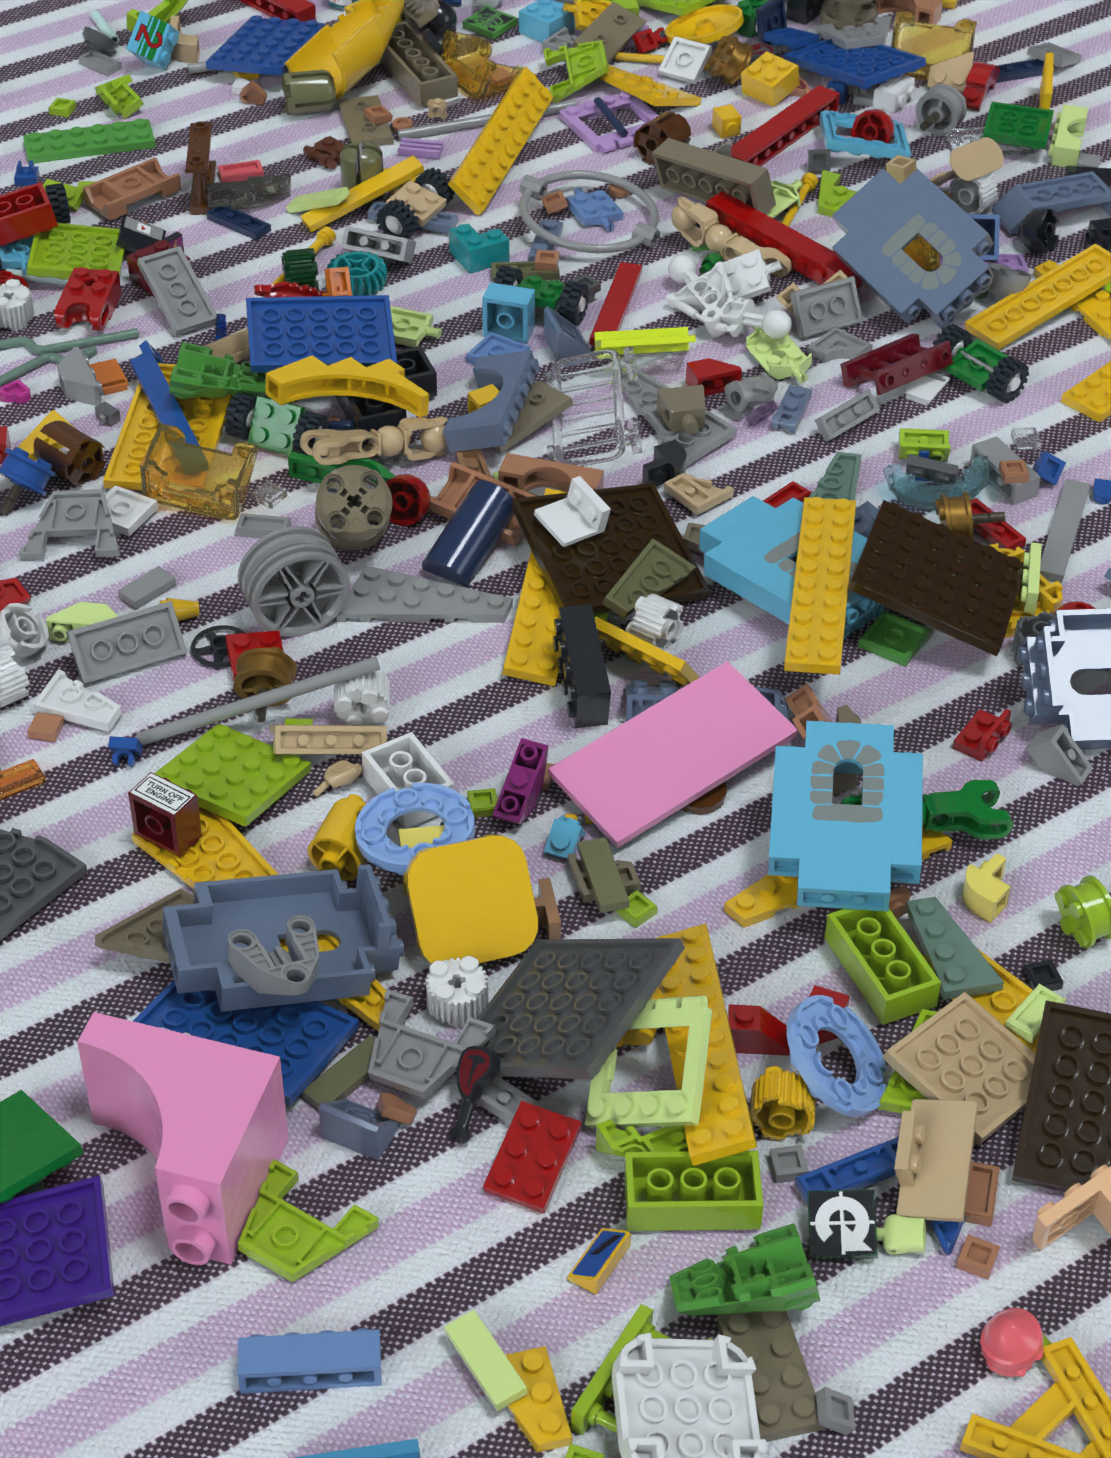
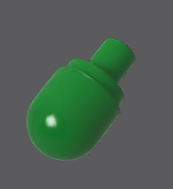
[699,253,723,275]

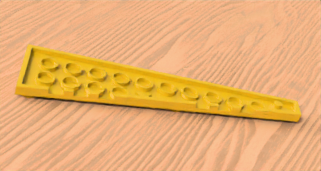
[131,807,387,1032]

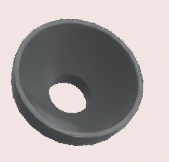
[82,26,118,54]

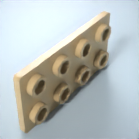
[894,1099,978,1222]

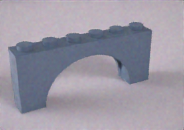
[443,350,539,452]

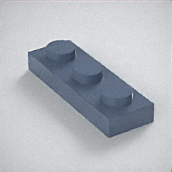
[528,219,563,261]

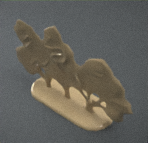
[929,138,1004,187]

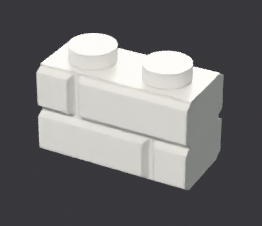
[873,74,916,113]

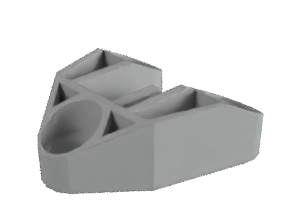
[227,915,320,996]

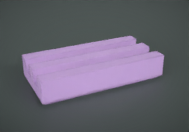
[398,138,444,159]

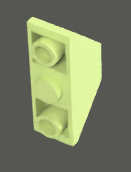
[46,602,118,642]

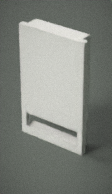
[904,372,951,406]

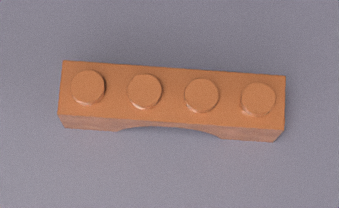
[871,0,943,29]
[498,453,604,492]

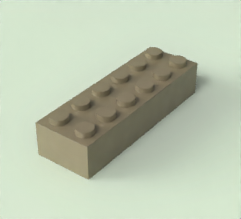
[380,21,458,107]
[652,138,776,214]

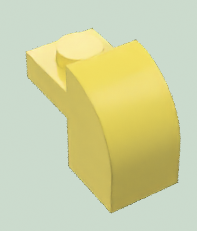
[962,853,1011,923]

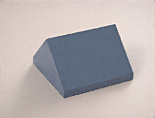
[544,306,593,362]
[319,1098,401,1161]

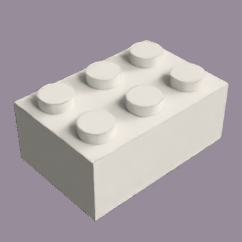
[362,732,455,829]

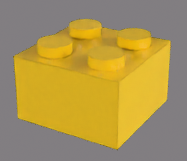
[741,51,799,107]

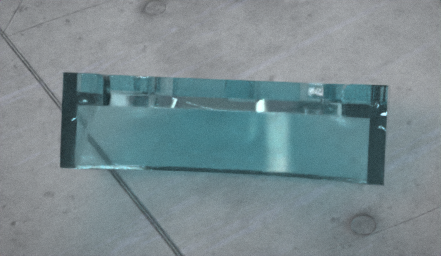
[883,456,990,511]

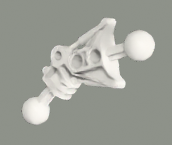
[666,254,792,339]

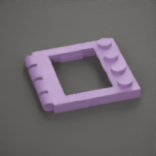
[558,91,658,154]

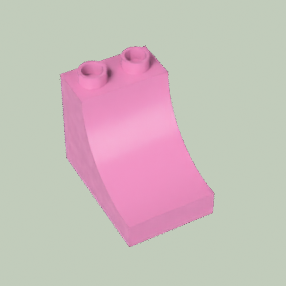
[77,1012,288,1265]

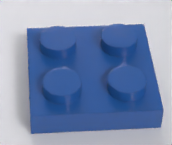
[764,27,820,50]

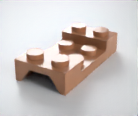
[83,157,182,221]
[429,462,536,546]

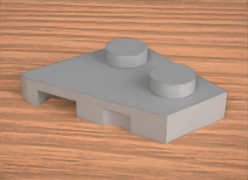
[542,27,577,51]

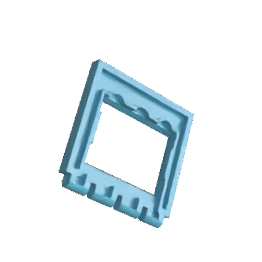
[819,110,911,159]

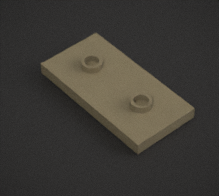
[572,2,646,63]
[338,95,394,148]
[491,381,573,453]

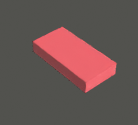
[217,160,264,184]

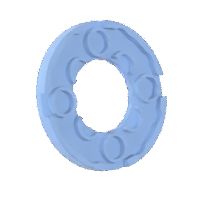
[355,783,475,875]
[787,995,888,1117]

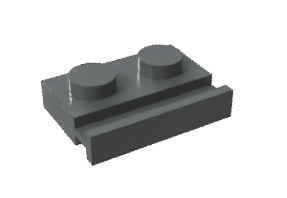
[906,454,958,486]

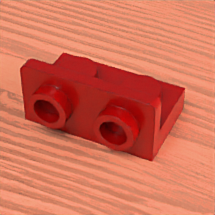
[953,709,1012,761]

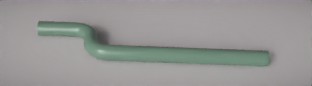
[0,328,139,355]
[0,345,98,387]

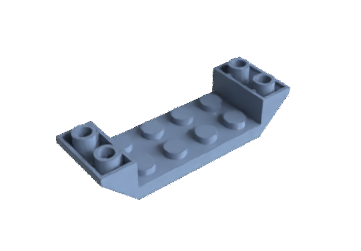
[991,171,1111,235]

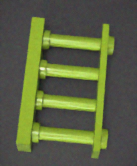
[571,1304,713,1435]

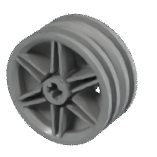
[238,526,350,637]

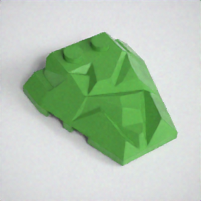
[169,342,268,399]
[669,1223,821,1316]

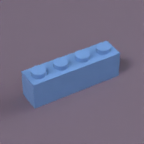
[237,1328,382,1394]

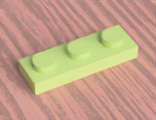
[1020,542,1042,614]

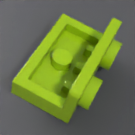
[98,80,144,119]
[899,428,951,461]

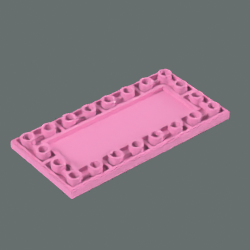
[548,661,798,848]

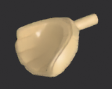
[312,760,363,797]

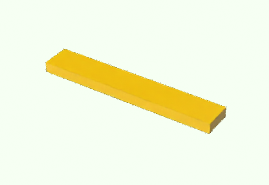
[300,155,425,233]

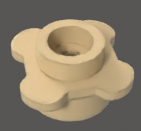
[427,98,448,119]

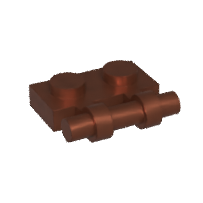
[303,136,345,169]

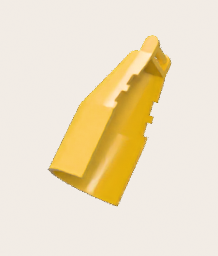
[285,0,404,100]

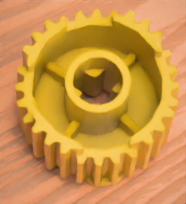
[750,1066,816,1142]

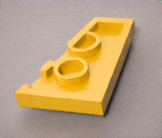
[505,1346,572,1453]

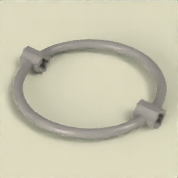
[519,170,660,253]

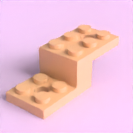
[1032,1164,1111,1251]

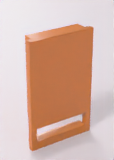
[89,358,129,395]

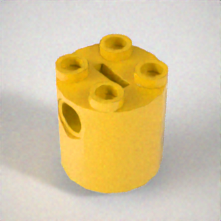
[307,794,367,881]

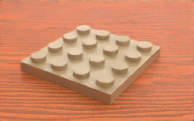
[883,992,1035,1146]

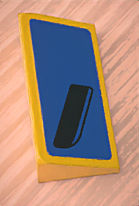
[567,1228,631,1295]

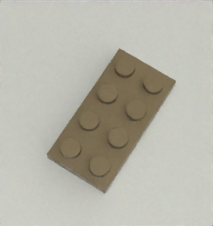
[716,1311,825,1442]

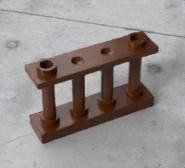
[185,121,217,215]

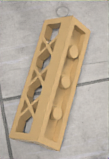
[205,327,250,363]
[269,724,387,754]

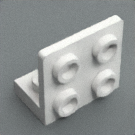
[534,476,611,547]

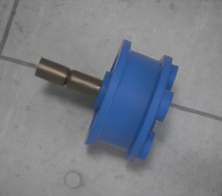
[0,446,56,516]

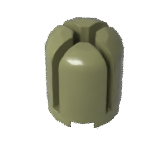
[282,69,336,115]
[340,140,384,204]

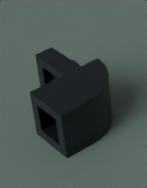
[642,439,687,487]

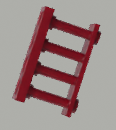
[840,333,953,395]

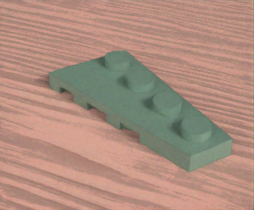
[809,452,862,500]
[906,897,1004,1000]

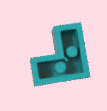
[449,223,510,274]

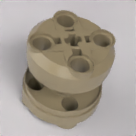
[820,0,878,30]
[315,465,392,552]

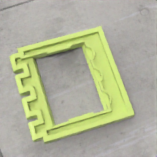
[585,995,712,1129]

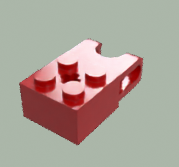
[54,267,122,331]

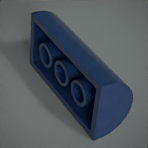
[422,480,515,587]

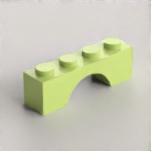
[1048,105,1089,167]

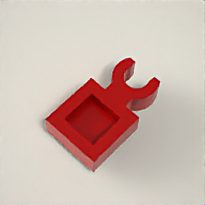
[632,27,668,54]

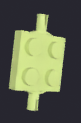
[390,306,442,347]

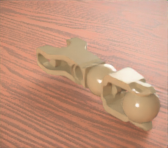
[671,197,791,283]
[300,416,448,465]

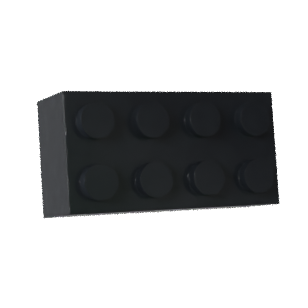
[553,604,611,728]

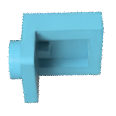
[544,817,586,860]

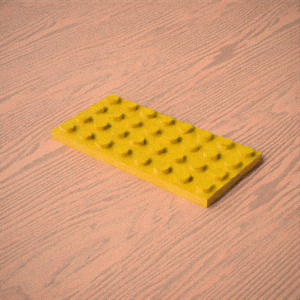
[103,363,233,495]

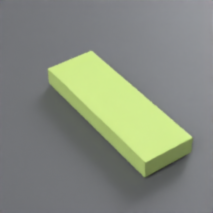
[286,187,350,213]
[444,1310,528,1411]

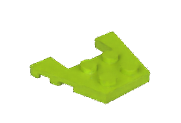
[543,40,609,103]
[817,170,858,217]
[238,1159,379,1282]

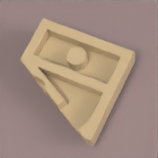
[927,52,974,93]

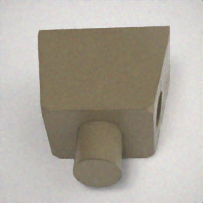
[657,385,705,435]

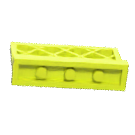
[594,327,696,356]

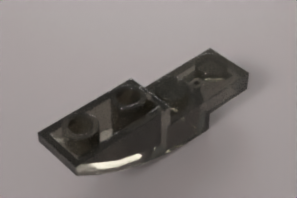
[206,174,291,210]

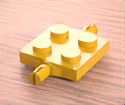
[562,0,612,31]

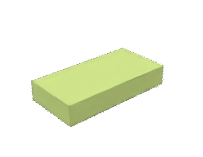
[1005,984,1066,1043]

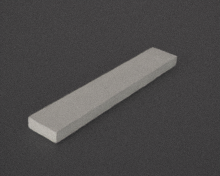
[1040,479,1091,583]

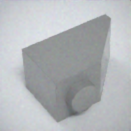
[1026,724,1093,786]

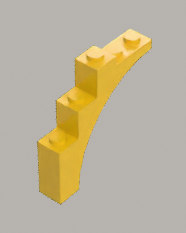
[266,355,429,418]

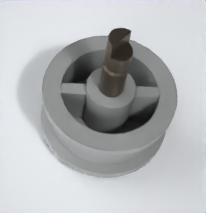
[916,84,967,136]

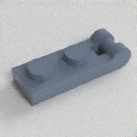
[771,385,812,433]

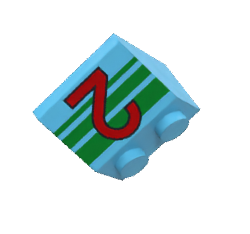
[126,11,180,70]

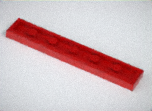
[589,262,642,346]

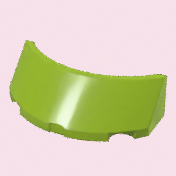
[126,0,188,32]
[596,1119,688,1158]

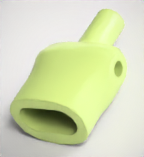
[875,1214,926,1254]

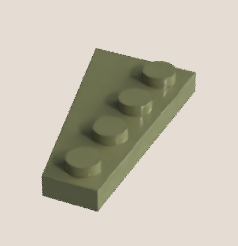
[602,539,696,618]

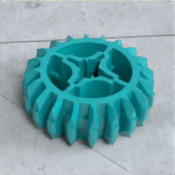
[327,250,387,296]

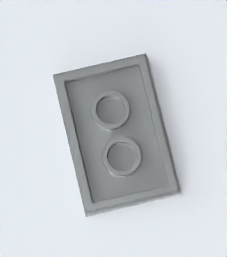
[790,276,863,338]

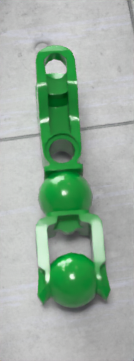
[840,780,1013,840]

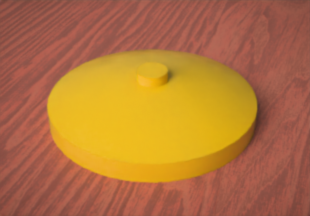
[665,4,744,44]

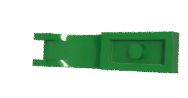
[288,451,395,485]

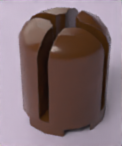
[633,112,691,166]
[33,421,105,487]

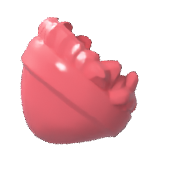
[980,1308,1043,1377]

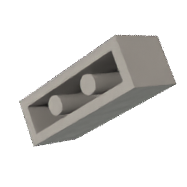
[341,226,416,264]
[970,436,1041,505]

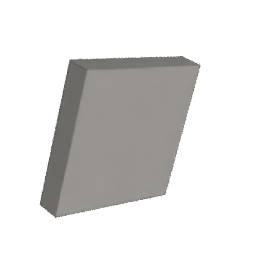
[1027,42,1082,68]

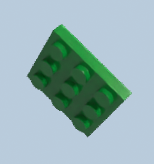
[983,101,1054,150]

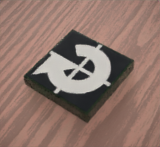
[807,1189,878,1260]

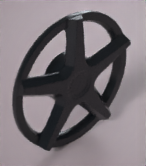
[191,625,245,670]

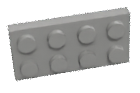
[137,246,219,336]
[66,601,188,684]

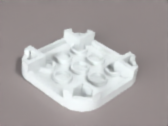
[612,1333,766,1458]

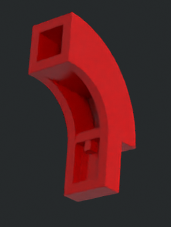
[963,61,1000,111]

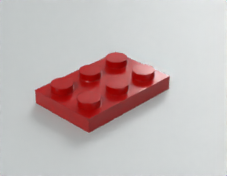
[483,1101,582,1214]

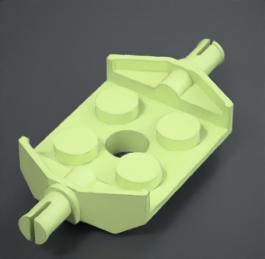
[766,179,803,218]
[746,326,812,383]

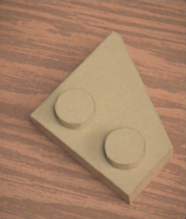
[664,473,734,515]

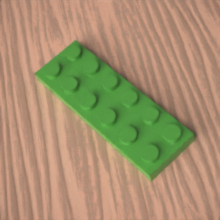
[23,119,156,164]

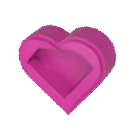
[0,379,31,404]

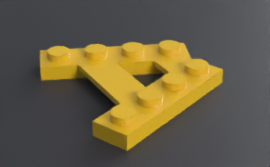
[960,1337,1111,1458]

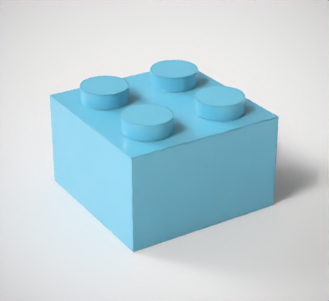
[519,0,574,42]
[482,282,535,344]

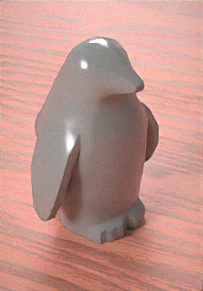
[724,371,778,413]

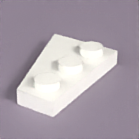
[33,669,122,732]

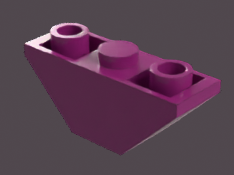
[492,738,549,825]

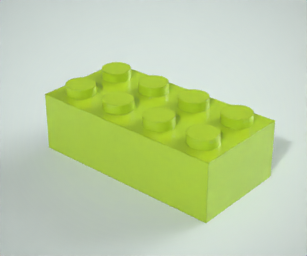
[824,909,941,1025]
[624,1151,764,1231]

